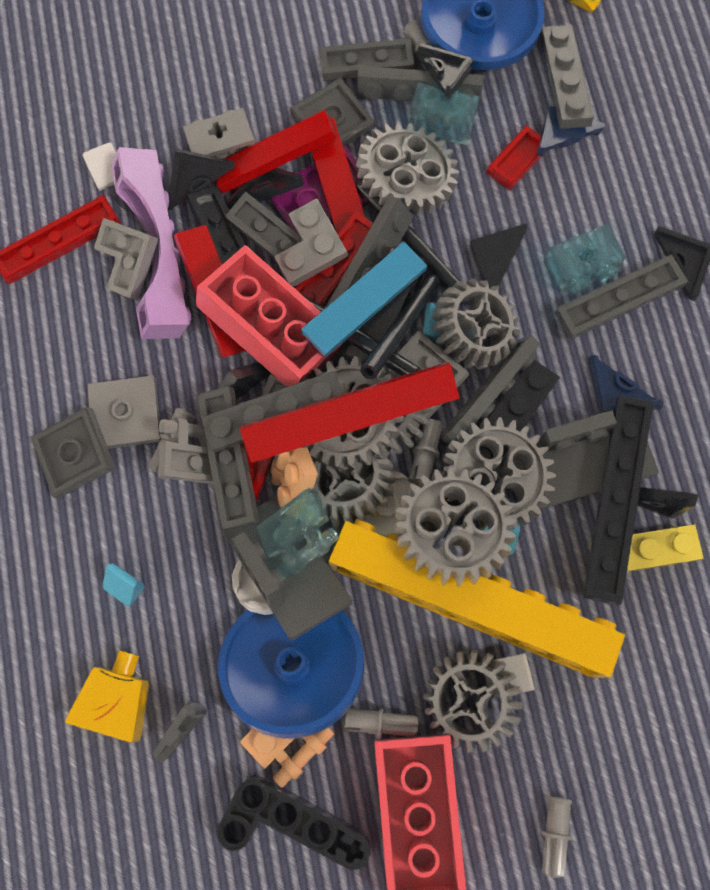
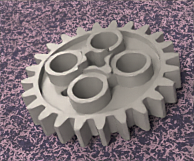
[356,122,459,216]
[304,356,405,470]
[441,417,556,530]
[394,468,516,587]

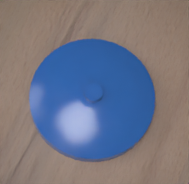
[421,0,544,70]
[218,610,365,739]

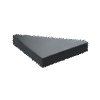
[152,702,208,763]

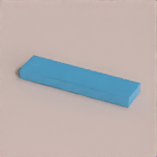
[302,242,427,357]

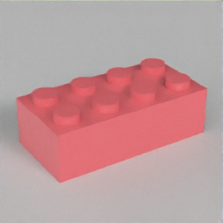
[196,245,342,387]
[374,734,466,890]

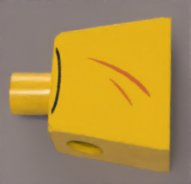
[65,650,149,743]

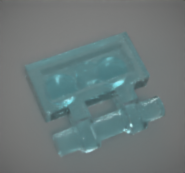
[256,487,339,580]

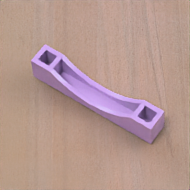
[111,147,191,339]

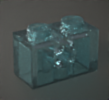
[409,83,480,145]
[543,224,626,294]

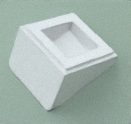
[83,142,116,191]
[485,653,535,698]

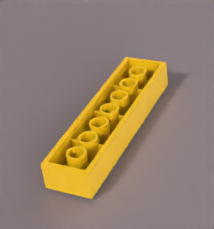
[329,519,626,678]

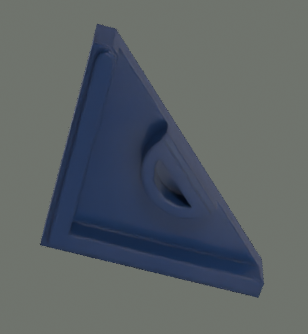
[536,106,605,156]
[588,355,664,414]

